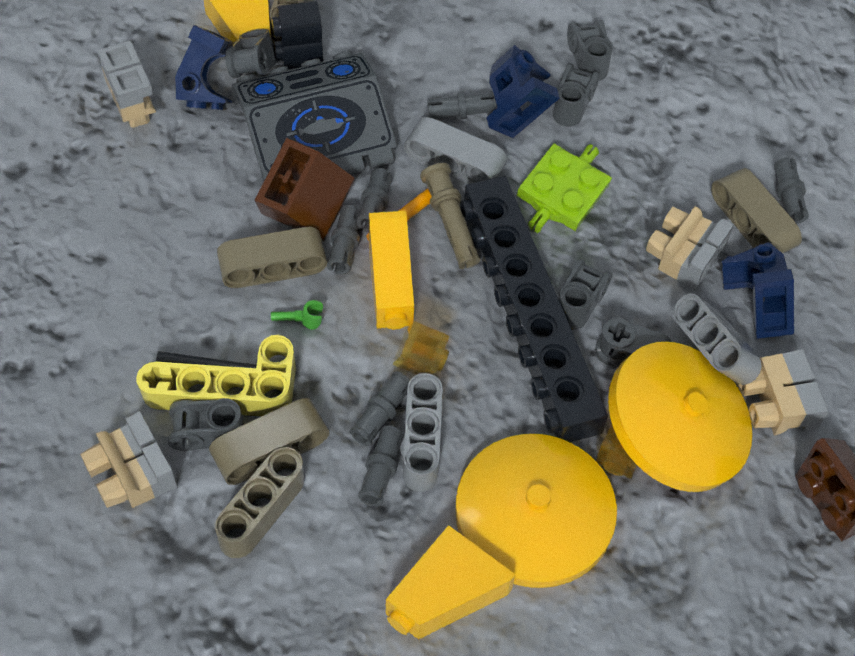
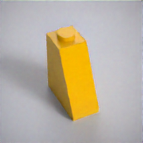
[204,0,271,42]
[369,211,414,330]
[386,525,516,640]

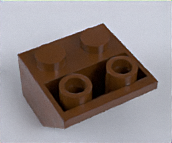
[255,138,355,242]
[795,438,855,542]

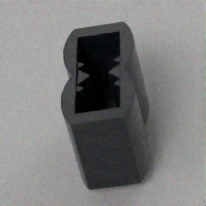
[272,1,323,69]

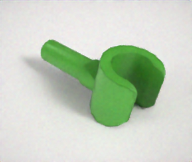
[271,300,323,330]

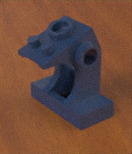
[175,25,235,110]
[486,45,560,138]
[722,242,794,339]

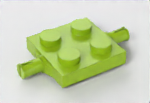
[516,143,612,233]

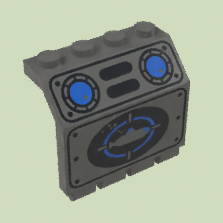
[231,51,397,182]

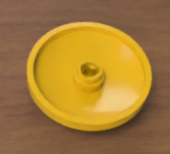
[608,342,752,492]
[455,434,617,588]

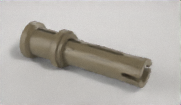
[420,163,481,269]

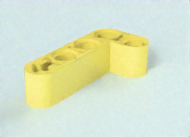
[136,335,296,416]

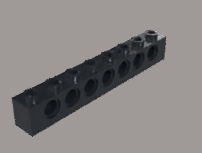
[460,176,608,442]

